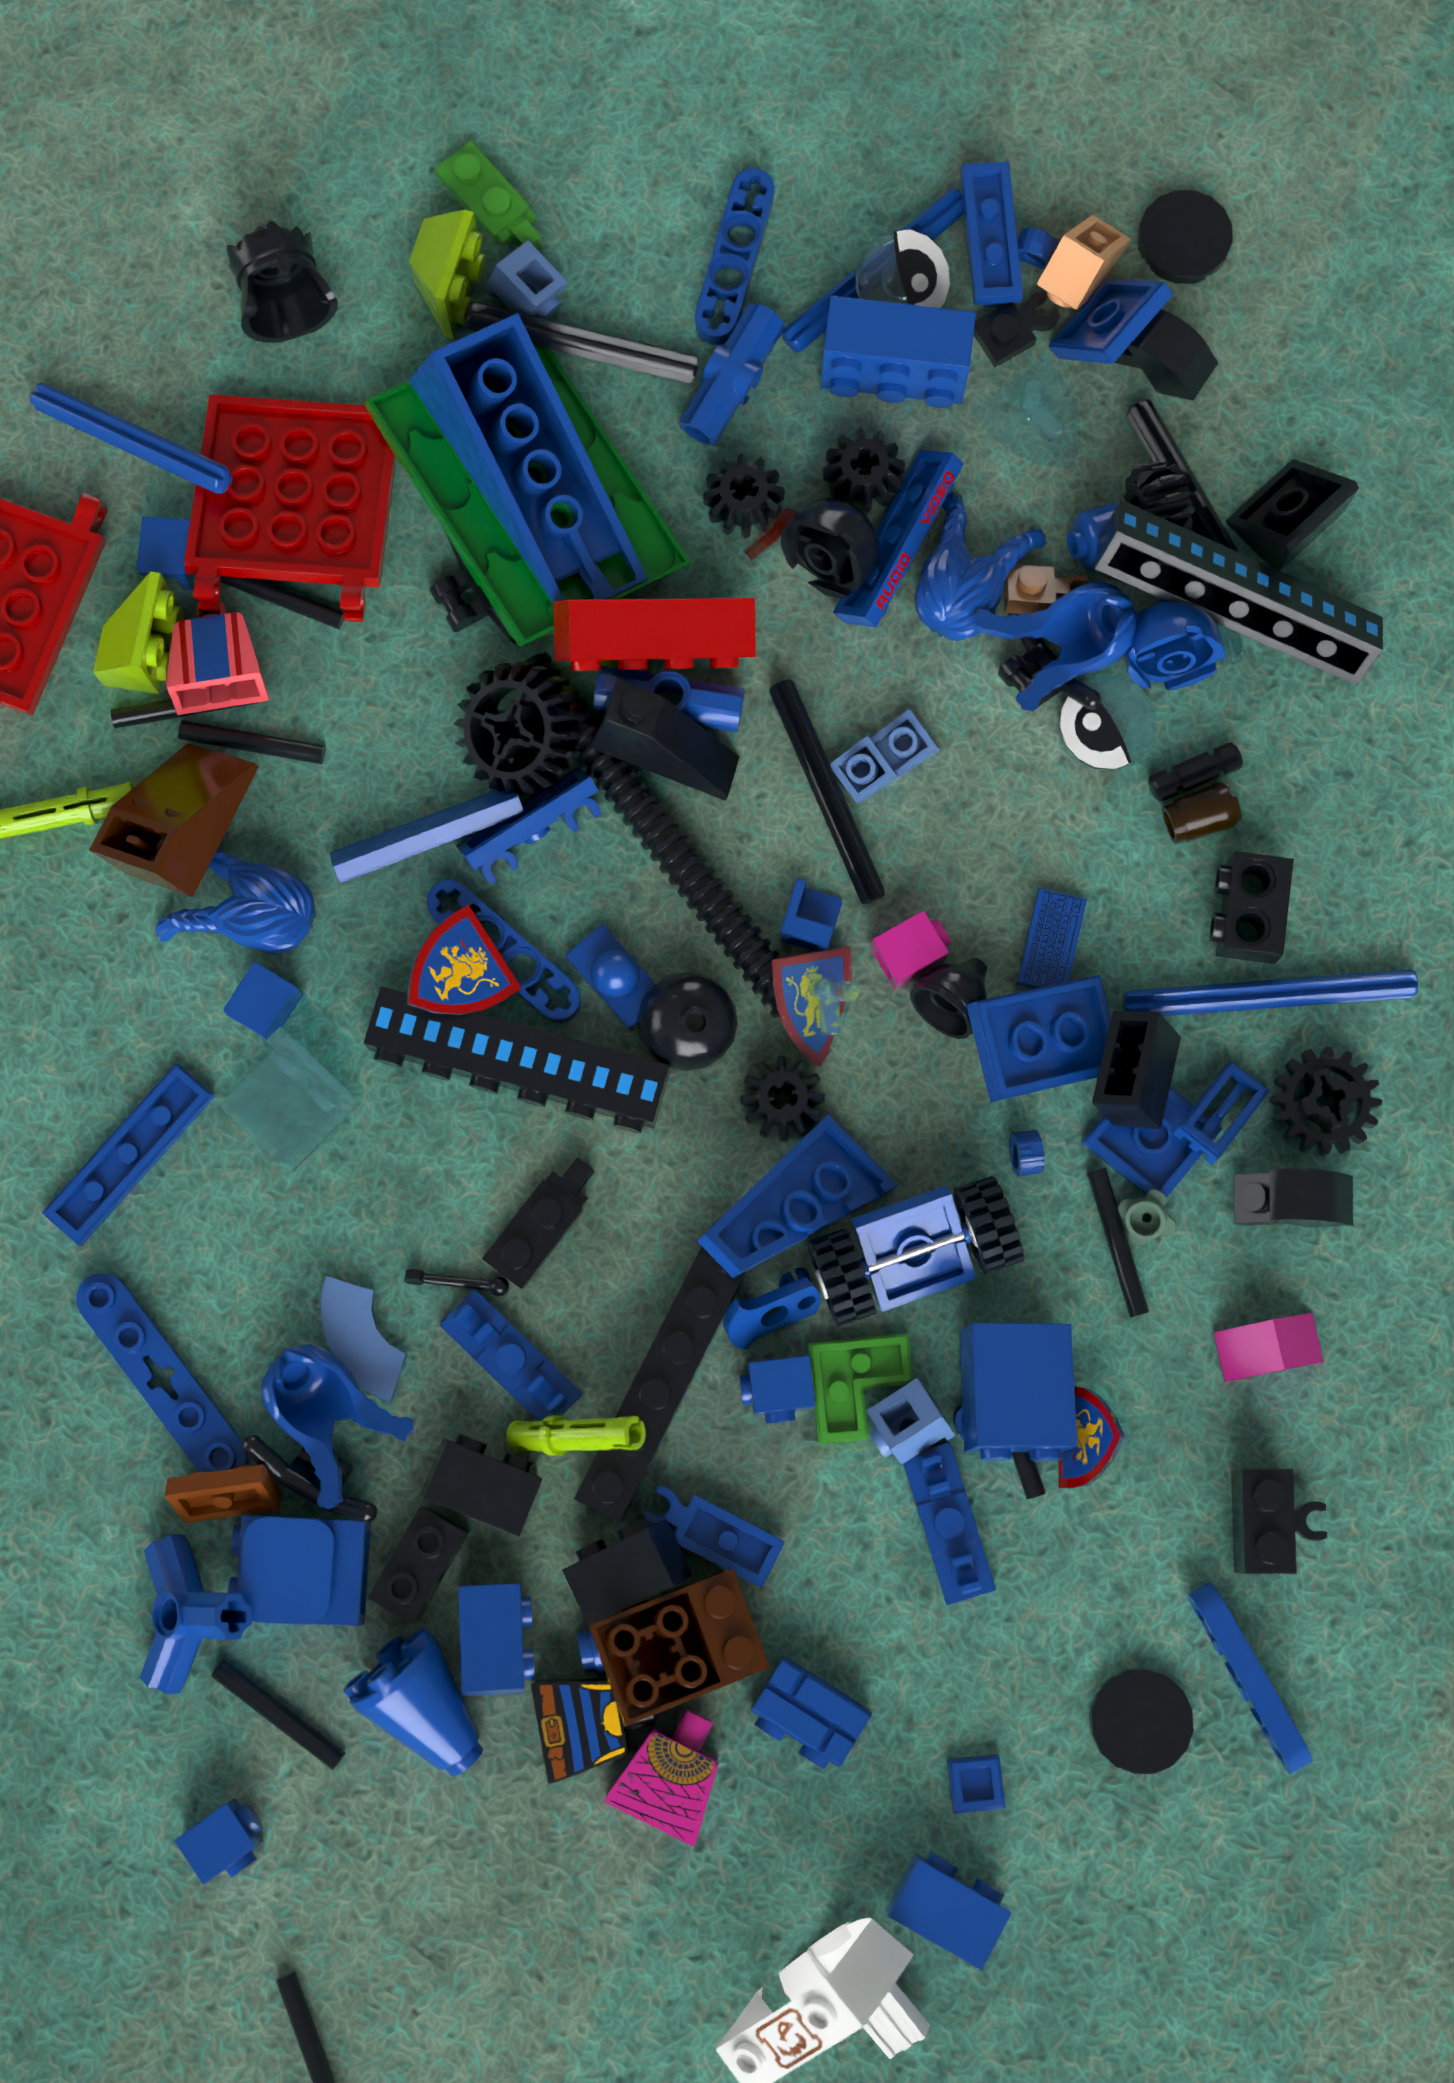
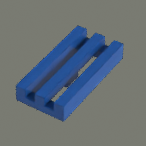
[1173,1060,1270,1165]

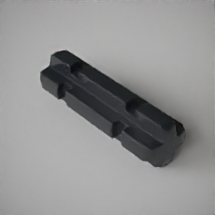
[1148,742,1243,802]

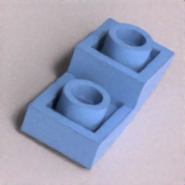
[830,709,940,804]

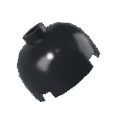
[781,498,879,598]
[637,972,738,1071]

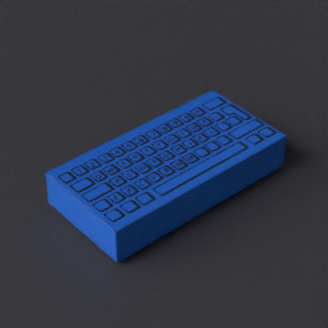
[1016,888,1087,989]

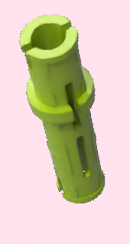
[0,781,135,841]
[506,1415,646,1456]

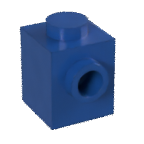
[739,1356,816,1424]
[174,1798,263,1885]

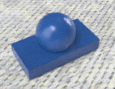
[565,924,655,1031]

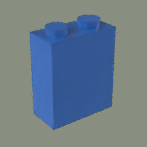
[959,1323,1077,1461]

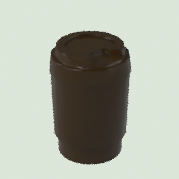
[1162,782,1242,844]

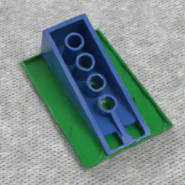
[364,313,692,648]

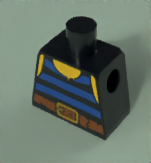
[531,1678,656,1784]

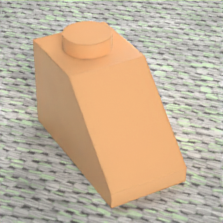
[1037,214,1132,310]

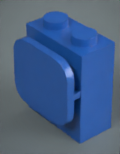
[228,1515,371,1626]

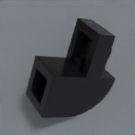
[1115,309,1218,401]
[1234,1169,1353,1227]

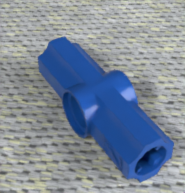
[679,303,785,447]
[593,665,745,733]

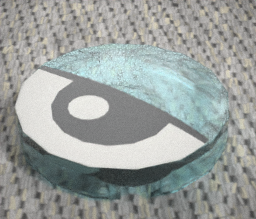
[855,230,950,308]
[1058,675,1156,773]

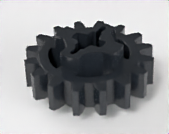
[1269,1046,1382,1157]

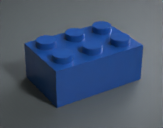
[821,295,976,408]

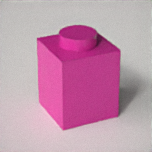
[870,911,951,990]

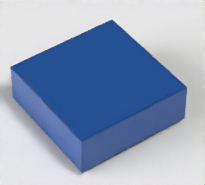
[947,1754,1006,1814]

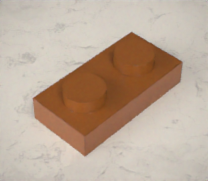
[164,1465,282,1523]

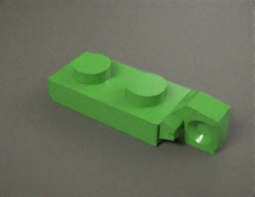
[435,140,543,251]

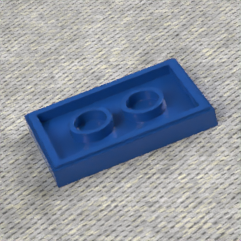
[966,975,1111,1103]

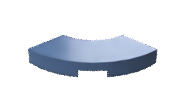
[321,1276,408,1403]

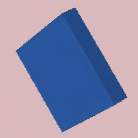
[1048,278,1173,364]
[1081,1086,1223,1198]

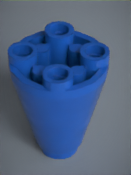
[343,1628,483,1777]

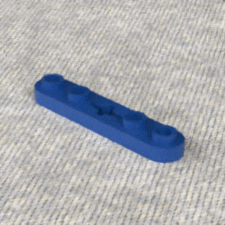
[76,1273,249,1472]

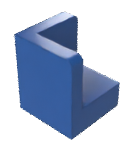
[136,517,195,590]
[780,877,842,952]
[224,961,303,1044]

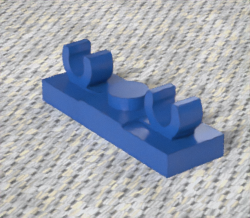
[960,161,1023,307]
[456,767,601,884]
[439,1289,583,1421]
[903,1442,996,1605]

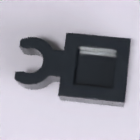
[973,291,1060,368]

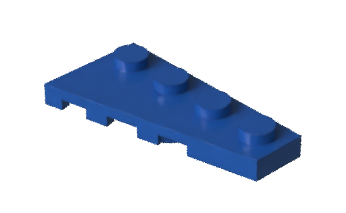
[697,1114,898,1278]

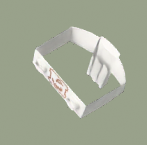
[716,1918,930,2083]

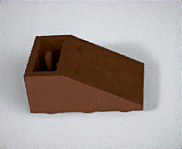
[89,743,259,898]
[588,1569,770,1726]

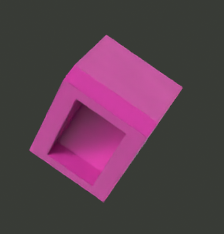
[1213,1313,1324,1382]

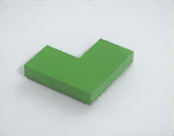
[808,1333,914,1445]

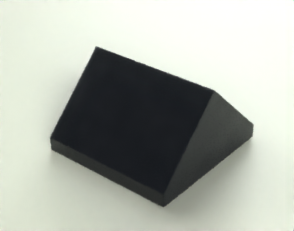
[1226,459,1359,571]

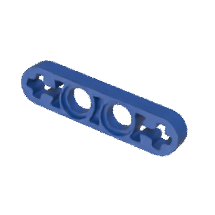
[695,168,774,345]
[426,880,581,1023]
[1187,1582,1313,1774]

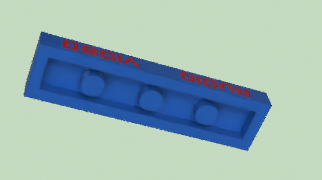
[833,450,964,628]

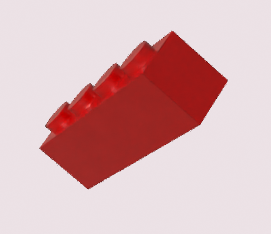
[553,598,756,671]

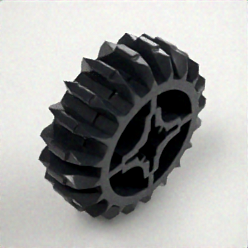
[453,662,584,795]

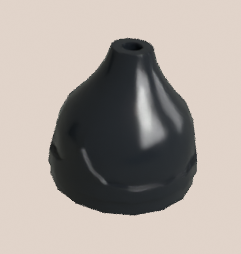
[910,957,987,1039]

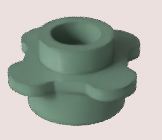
[1118,1189,1176,1245]

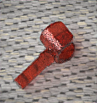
[744,509,797,561]

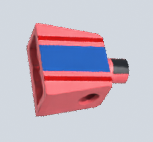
[166,601,269,715]

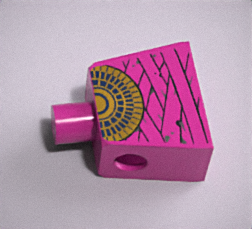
[604,1709,719,1847]

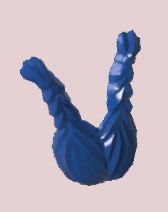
[915,491,1047,641]
[974,581,1138,712]
[155,848,316,955]
[261,1344,414,1510]

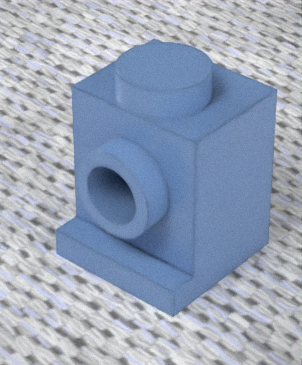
[484,240,567,320]
[867,1378,955,1464]

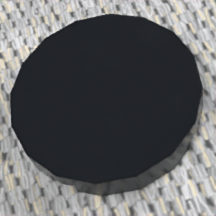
[1137,190,1233,284]
[1089,1669,1193,1774]

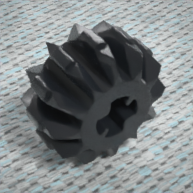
[823,427,905,514]
[703,453,785,539]
[1123,461,1195,530]
[740,1056,825,1142]

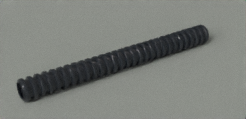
[525,652,781,1018]

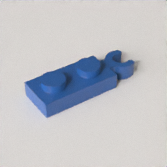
[643,1486,785,1588]

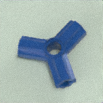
[140,1534,252,1694]

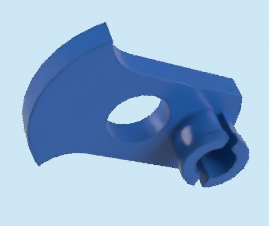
[723,1268,821,1349]

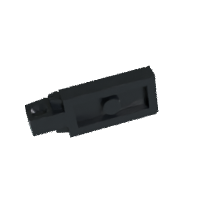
[482,1157,595,1290]

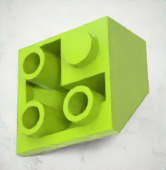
[409,209,487,339]
[93,571,184,695]

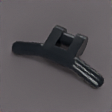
[429,532,517,644]
[998,613,1101,709]
[242,1435,378,1522]

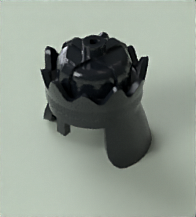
[227,221,338,343]

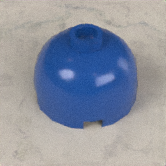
[1125,599,1226,690]

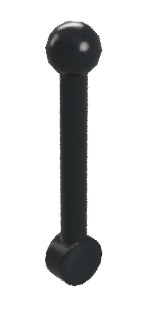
[404,1269,509,1297]

